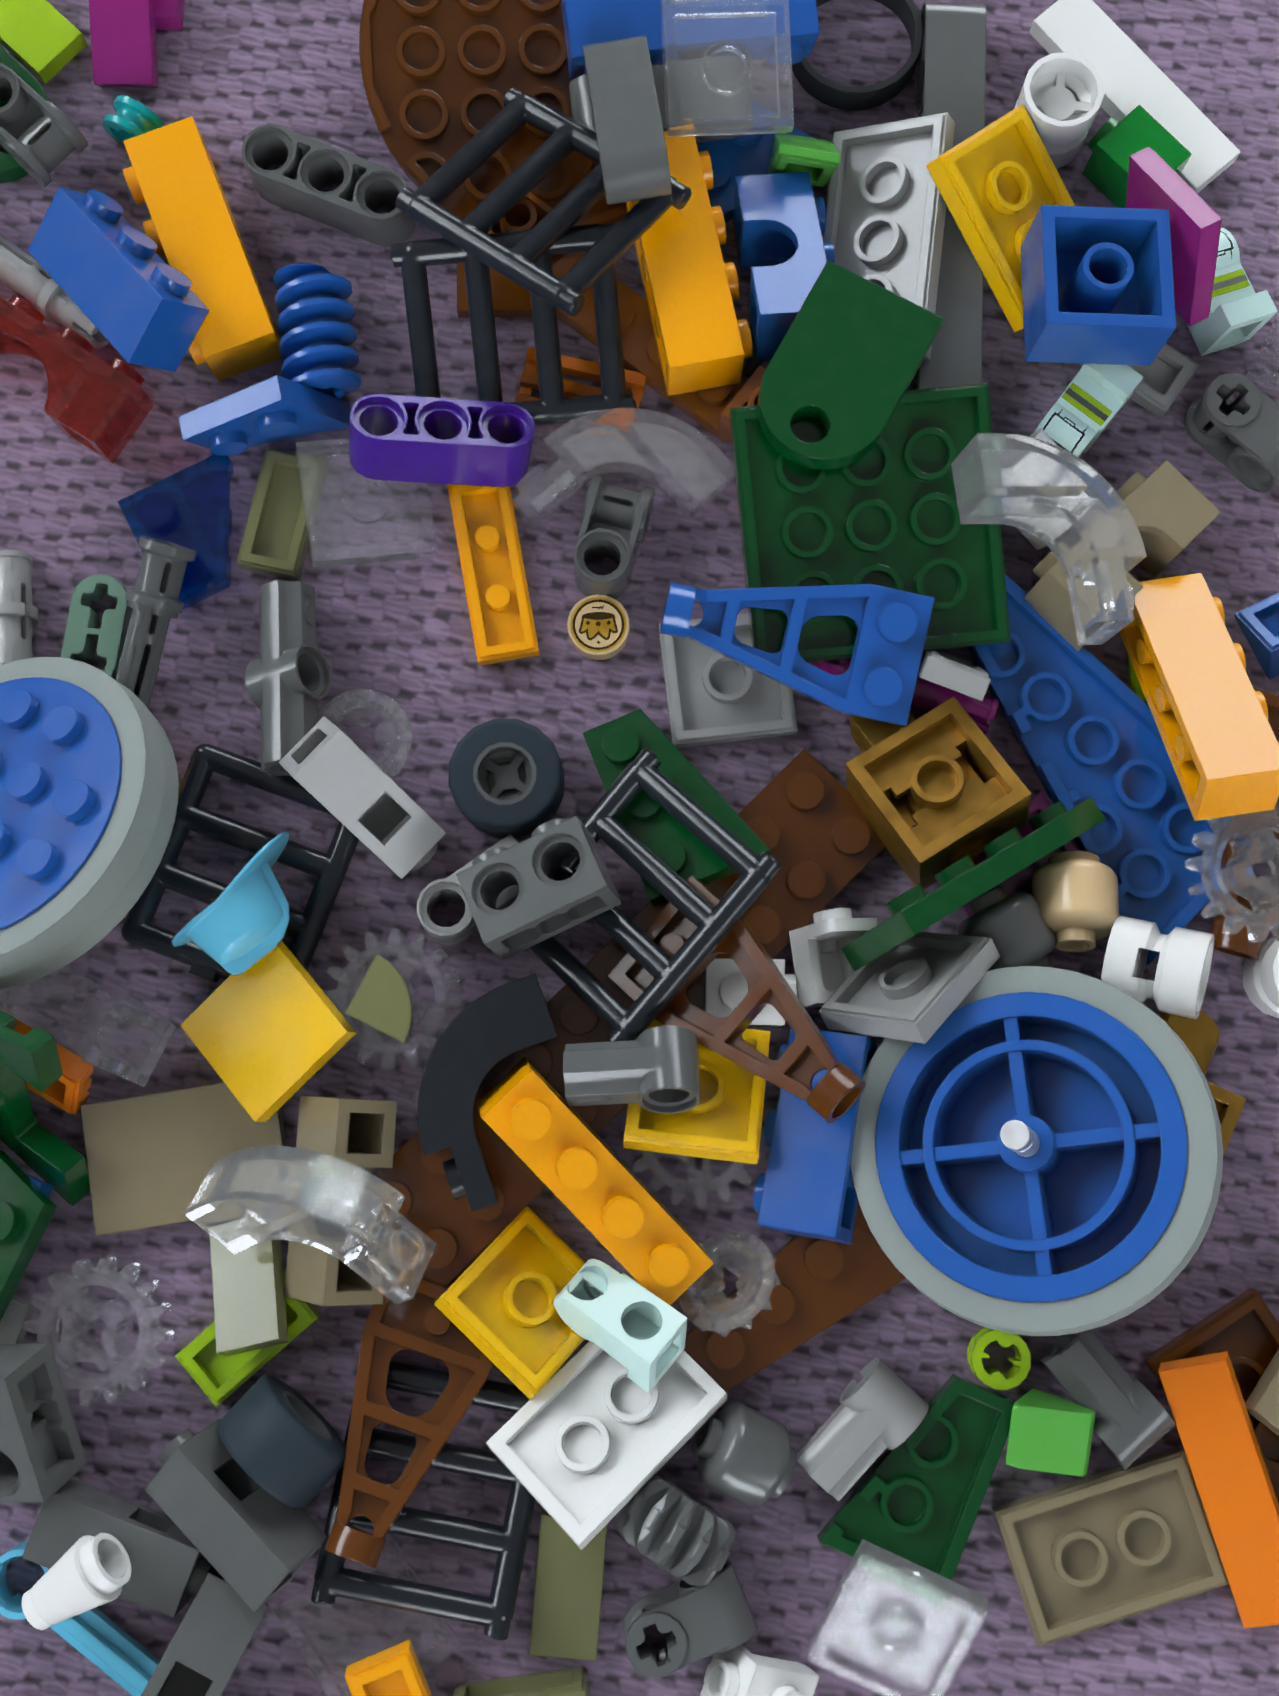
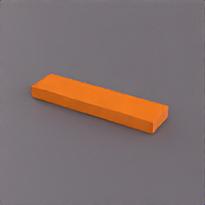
[1158,1351,1279,1629]

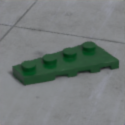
[841,797,1105,971]

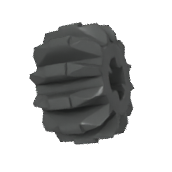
[616,1474,737,1585]

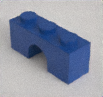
[732,171,835,360]

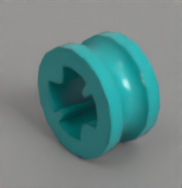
[102,95,165,147]

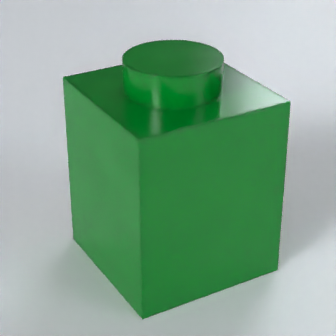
[1082,104,1192,208]

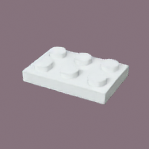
[486,1341,727,1550]

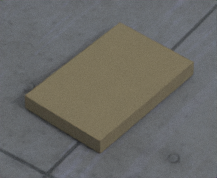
[81,1083,293,1236]
[992,1447,1229,1647]

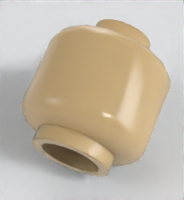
[1031,851,1119,952]

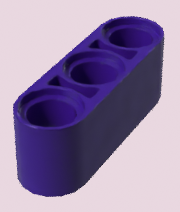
[349,394,535,487]

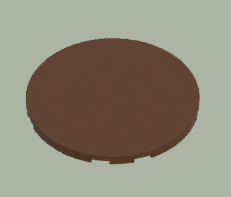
[359,0,701,226]

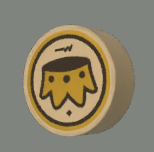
[567,594,630,660]

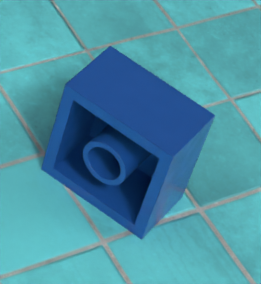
[1021,205,1176,366]

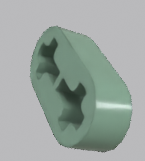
[60,574,133,680]

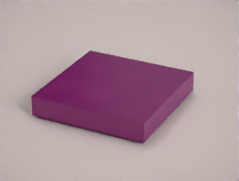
[1126,147,1222,326]

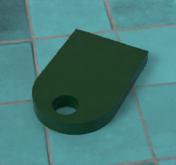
[758,260,944,470]

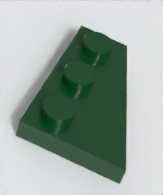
[583,709,772,906]
[817,1374,1015,1598]

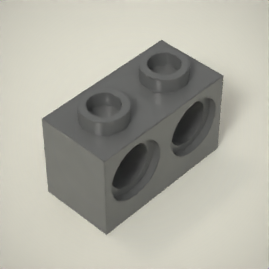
[456,816,622,960]
[0,1343,87,1503]

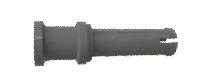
[116,536,197,709]

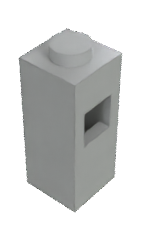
[278,716,446,879]

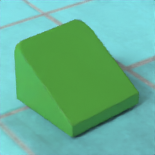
[768,132,840,187]
[1006,1388,1096,1477]

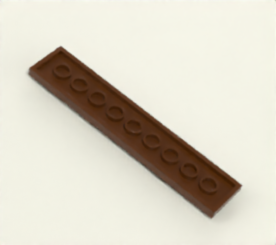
[348,748,885,1288]

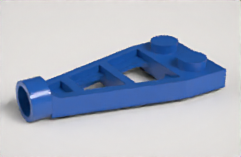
[660,582,935,726]

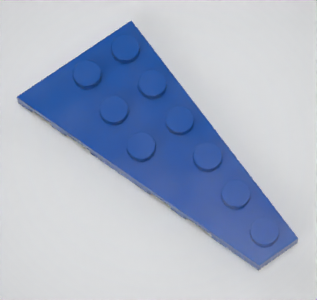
[967,574,1272,965]

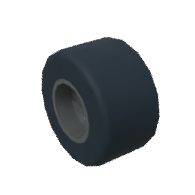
[448,719,565,838]
[217,1375,346,1508]

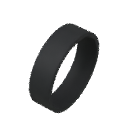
[791,0,923,111]

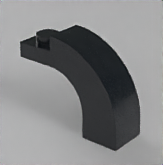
[417,973,557,1212]

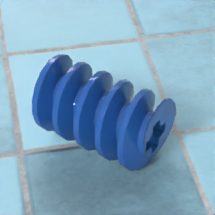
[273,263,362,399]

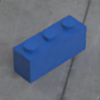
[28,187,209,372]
[753,1028,879,1245]

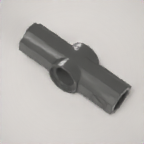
[245,579,331,776]

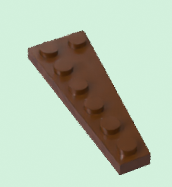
[684,1201,906,1392]

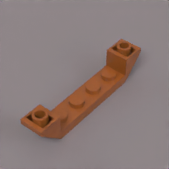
[487,192,766,443]

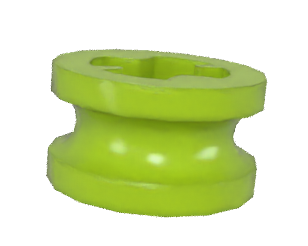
[967,1327,1031,1390]

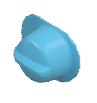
[171,832,290,975]

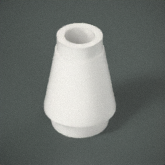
[22,1533,132,1630]

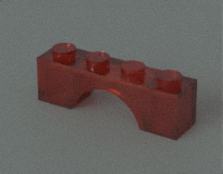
[0,295,154,464]

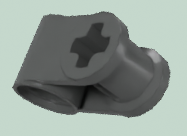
[0,63,88,187]
[1184,373,1279,493]
[574,474,655,599]
[623,1560,758,1678]

